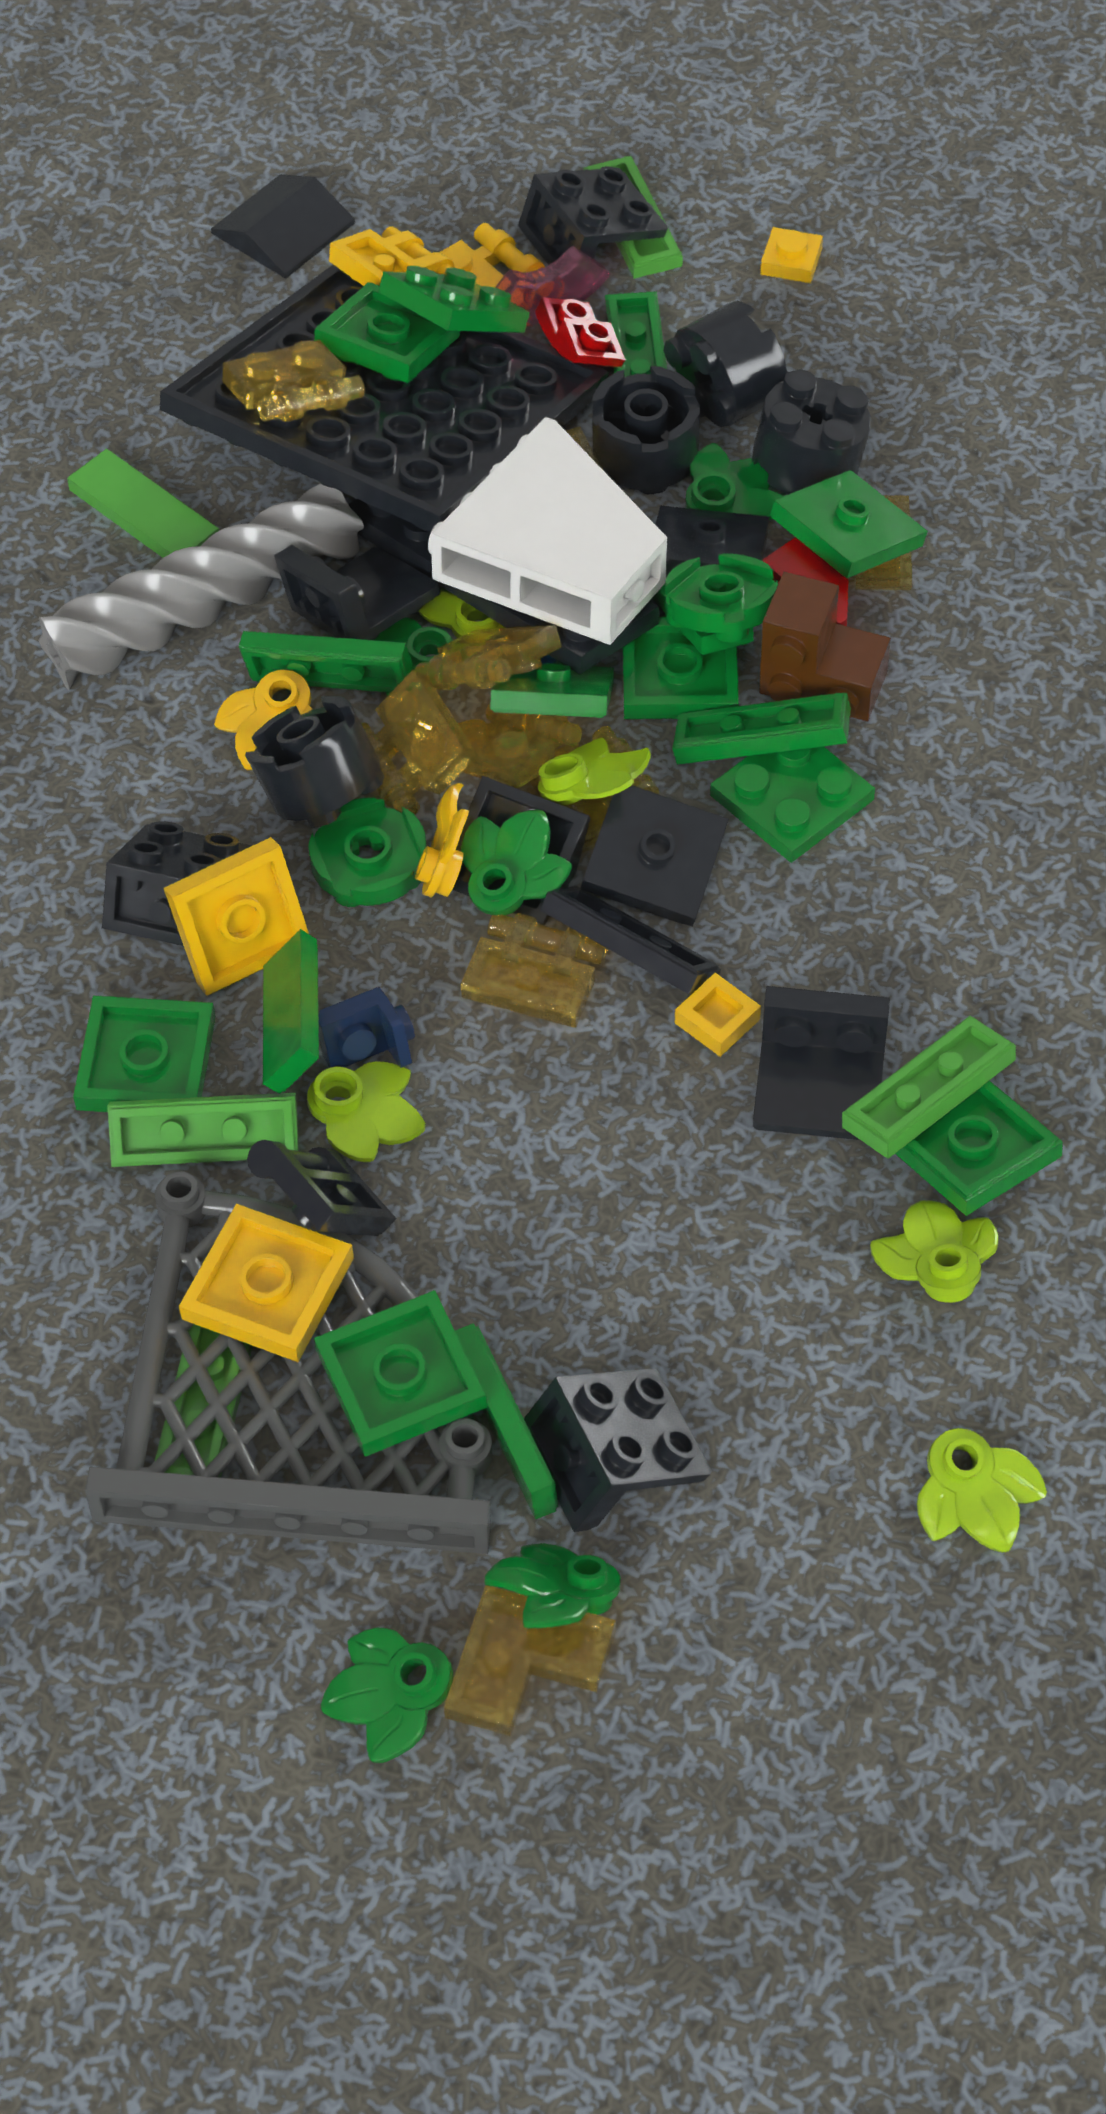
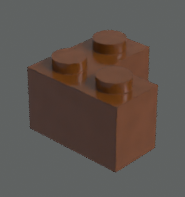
[759,572,891,722]

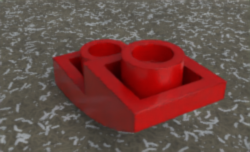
[535,297,625,367]

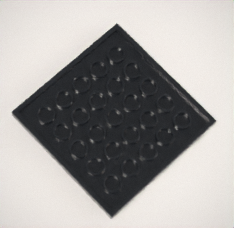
[160,265,609,532]

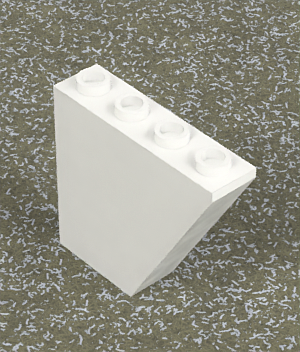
[428,417,667,645]

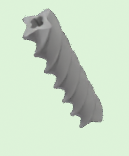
[39,483,364,690]

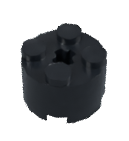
[663,301,787,427]
[592,366,700,495]
[752,369,871,494]
[245,696,385,828]

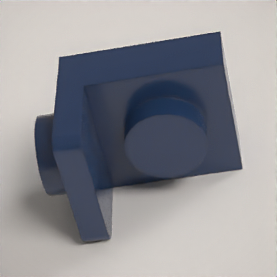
[318,986,415,1068]

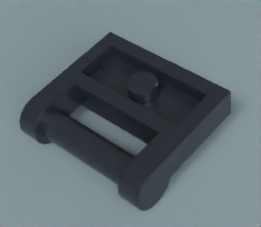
[247,1140,397,1236]

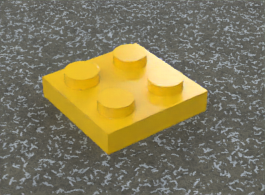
[163,837,309,996]
[179,1203,354,1362]

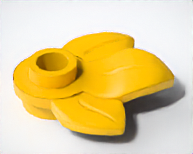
[214,669,313,770]
[415,783,469,898]

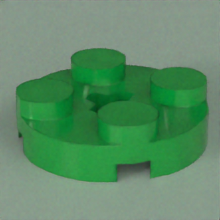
[665,554,778,642]
[308,798,427,907]

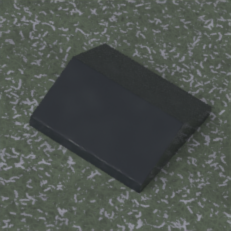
[211,174,355,279]
[452,776,591,926]

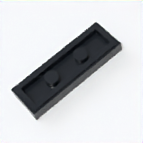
[540,886,721,994]

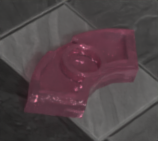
[495,246,611,327]

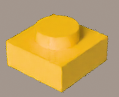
[760,227,823,283]
[675,973,761,1057]

